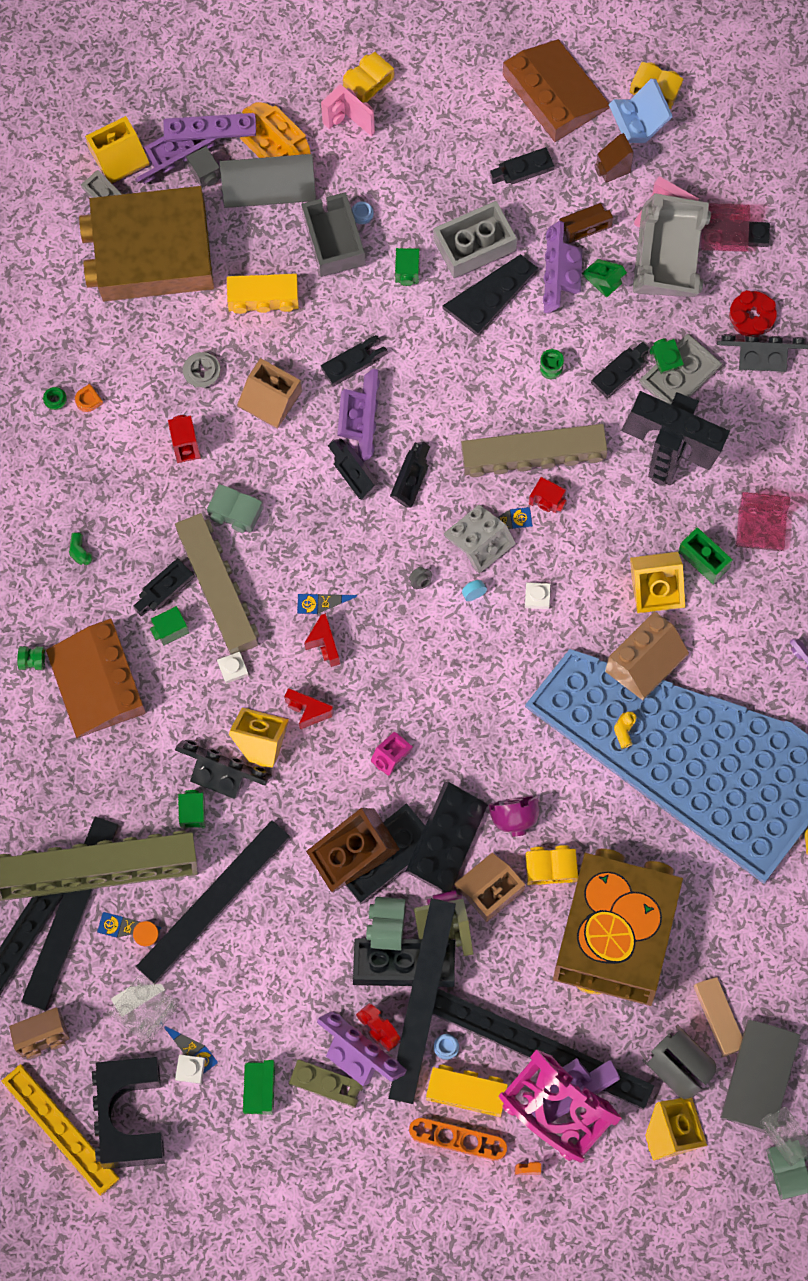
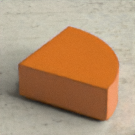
[515,1162,541,1175]

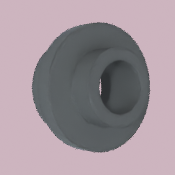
[409,567,432,589]

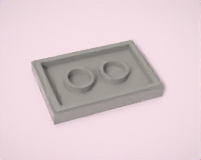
[639,334,722,404]

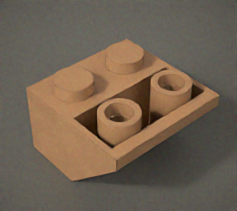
[237,358,302,429]
[454,852,525,923]
[9,1007,70,1059]

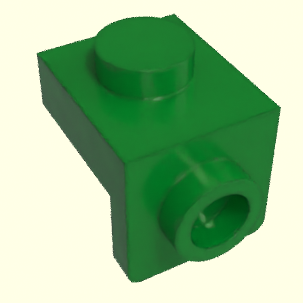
[649,338,684,374]

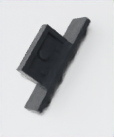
[715,334,808,372]
[175,740,272,799]

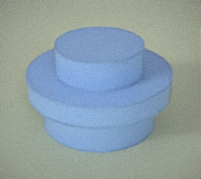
[351,201,374,224]
[434,1034,459,1060]

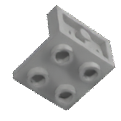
[444,505,516,574]

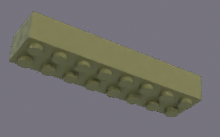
[0,830,198,901]

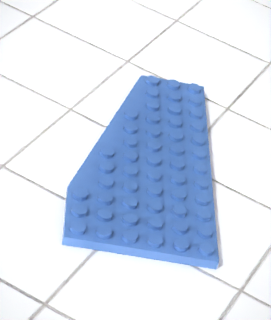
[525,649,808,884]

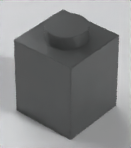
[186,146,221,188]

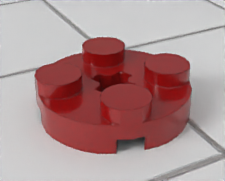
[729,290,777,336]
[356,1003,401,1052]

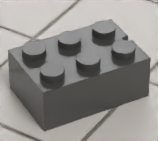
[301,192,366,277]

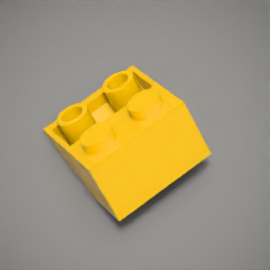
[85,116,150,184]

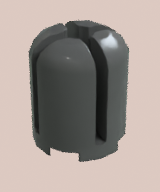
[642,1024,717,1099]

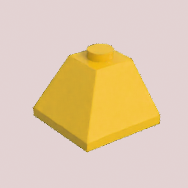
[229,707,289,768]
[645,1098,707,1161]

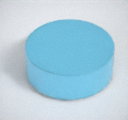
[462,580,487,601]

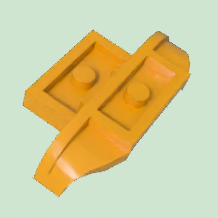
[240,102,311,158]

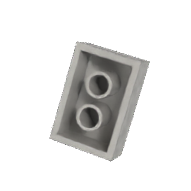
[433,201,517,278]

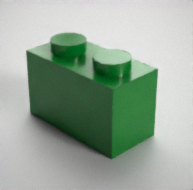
[678,527,733,585]

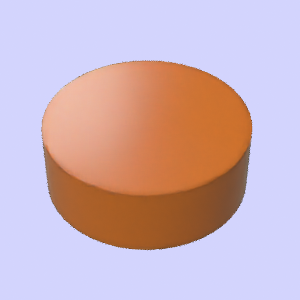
[133,921,159,947]

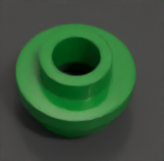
[43,387,67,410]

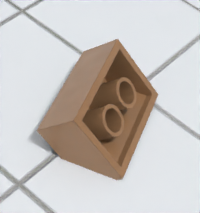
[605,611,689,700]

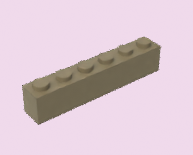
[461,424,607,477]
[175,513,260,655]

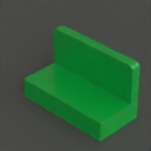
[243,1060,275,1115]

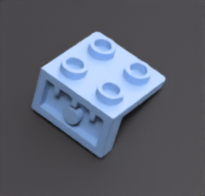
[609,79,672,143]

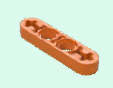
[409,1118,507,1161]

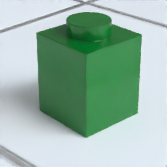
[395,248,420,286]
[149,606,189,646]
[178,790,206,828]

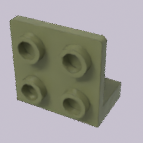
[414,899,474,956]

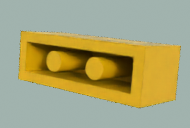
[227,274,299,314]
[426,1065,508,1118]

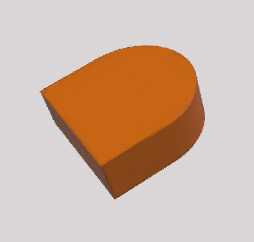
[75,384,103,412]

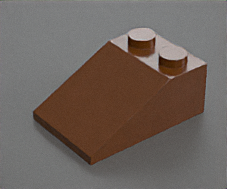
[306,808,400,892]

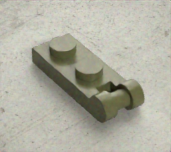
[289,1059,364,1108]

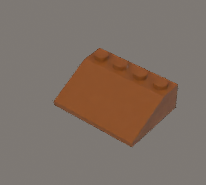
[503,39,610,142]
[46,618,146,738]

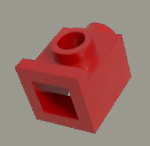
[529,477,568,513]

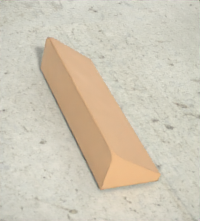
[694,977,742,1057]

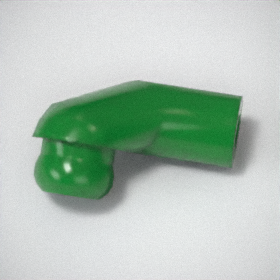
[69,533,93,565]

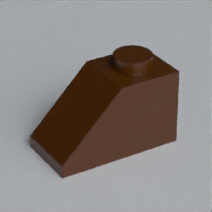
[594,133,634,183]

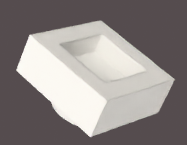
[525,582,550,609]
[217,652,249,684]
[175,1055,205,1084]

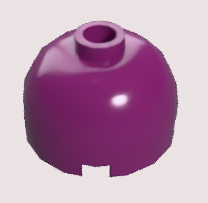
[489,796,540,837]

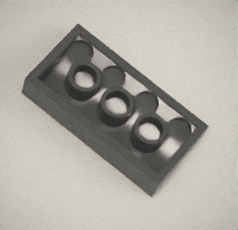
[220,154,316,208]
[720,1020,801,1134]

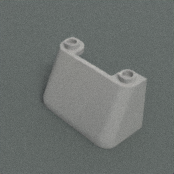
[633,193,711,297]

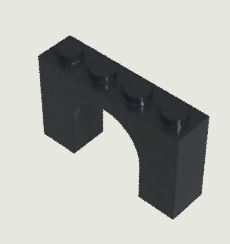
[621,391,730,470]
[648,392,699,485]
[92,1057,165,1169]

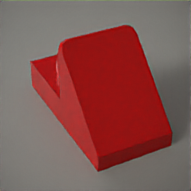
[304,613,340,667]
[284,688,334,729]

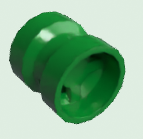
[540,349,564,380]
[17,646,46,671]

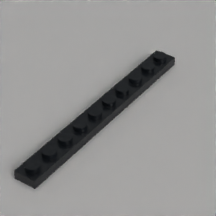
[432,989,655,1110]

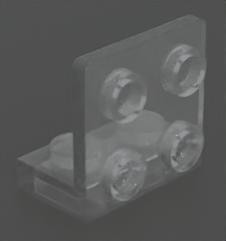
[109,974,180,1045]

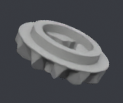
[183,352,221,389]

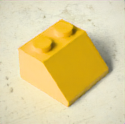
[630,552,685,613]

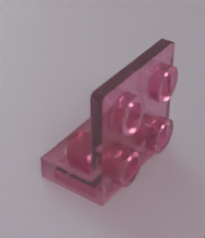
[701,203,750,252]
[736,492,790,551]

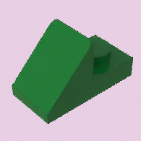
[582,259,627,297]

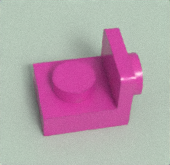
[371,731,413,776]

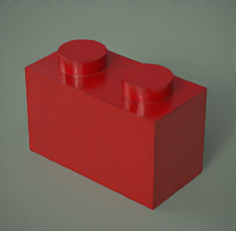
[168,415,201,463]

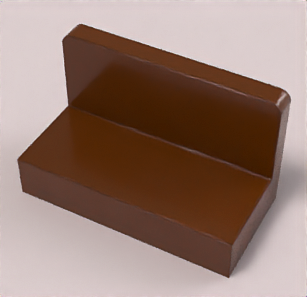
[559,203,613,244]

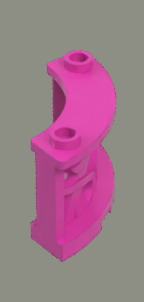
[498,1050,622,1163]

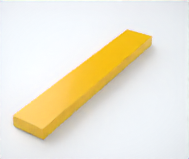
[1,1064,120,1196]

